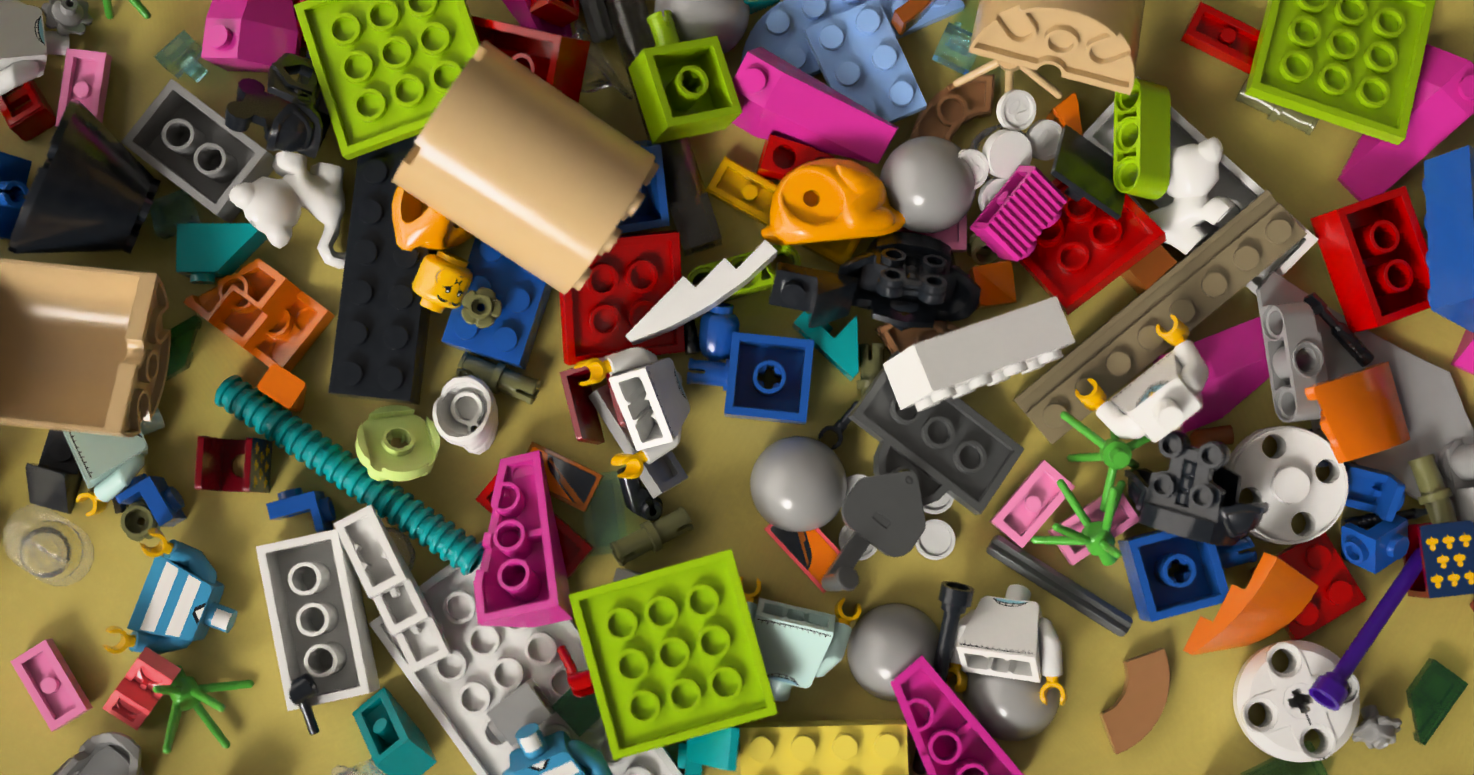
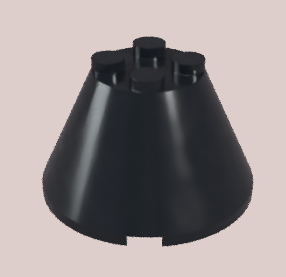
[8,98,161,254]

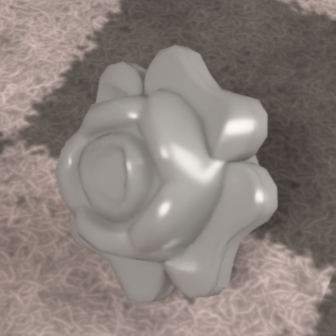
[41,0,93,37]
[1352,705,1402,750]

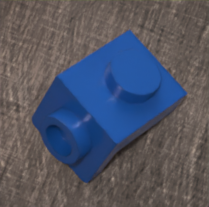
[1344,462,1405,522]
[115,474,187,527]
[266,488,336,533]
[1341,514,1409,574]

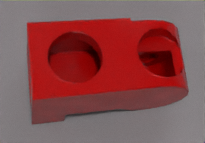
[756,134,835,180]

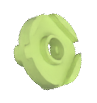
[355,405,440,481]

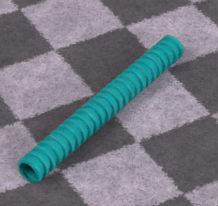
[214,375,484,576]

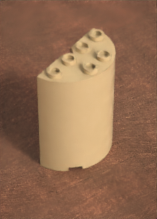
[968,0,1145,95]
[392,40,660,295]
[0,258,171,437]

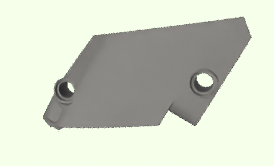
[1256,271,1474,523]

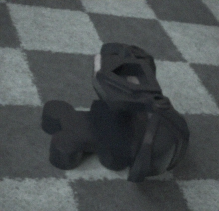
[224,49,331,159]
[838,232,981,331]
[1124,431,1269,546]

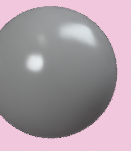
[654,0,750,54]
[880,136,976,233]
[750,436,847,532]
[847,603,940,701]
[963,672,1061,741]

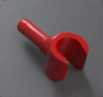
[557,645,595,698]

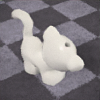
[1127,137,1235,255]
[229,151,346,269]

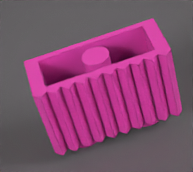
[970,165,1068,262]

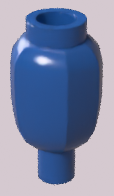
[699,302,740,362]

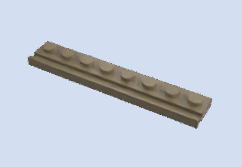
[1013,189,1307,444]

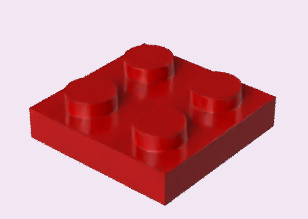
[1250,533,1366,640]

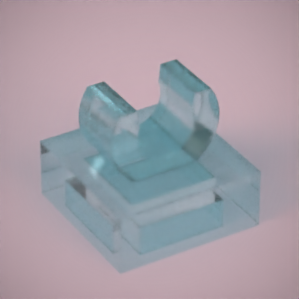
[932,22,977,75]
[154,30,209,83]

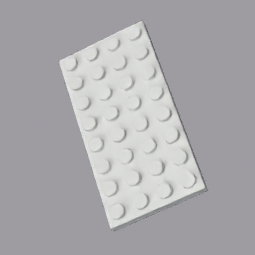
[369,540,685,775]

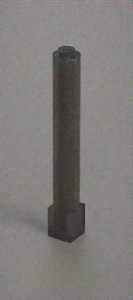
[604,0,722,256]

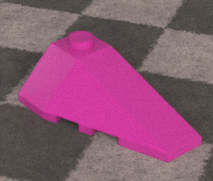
[201,0,302,72]
[1337,43,1474,202]
[732,47,899,164]
[1153,316,1269,433]
[473,450,573,628]
[890,655,1024,775]

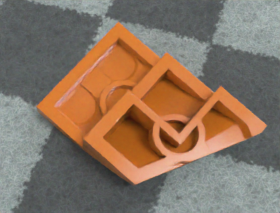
[183,258,335,372]
[1304,361,1410,463]
[1183,552,1319,655]

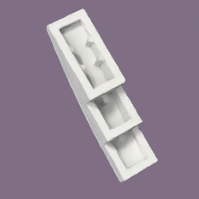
[625,239,777,345]
[333,504,453,673]

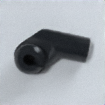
[617,467,663,521]

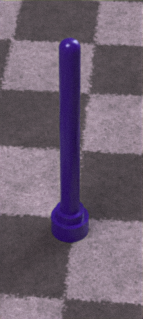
[1309,548,1423,711]

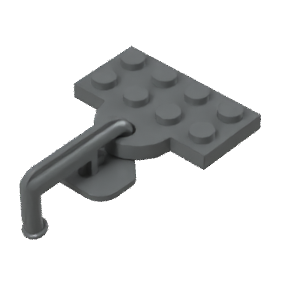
[821,351,1024,592]

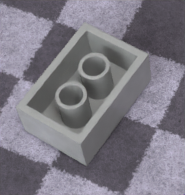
[121,79,274,223]

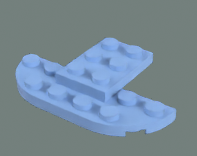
[741,0,965,123]

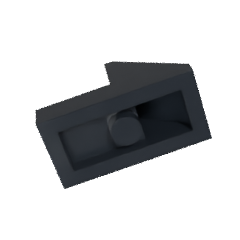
[769,262,858,328]
[25,430,83,514]

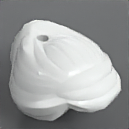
[432,375,499,455]

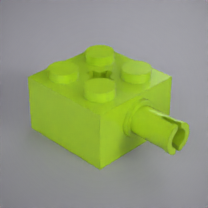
[628,10,742,144]

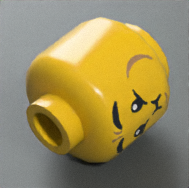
[412,250,473,314]

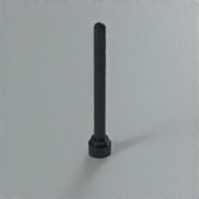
[912,581,974,775]

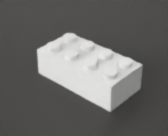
[883,296,1075,412]
[256,529,380,711]

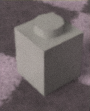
[486,678,557,746]

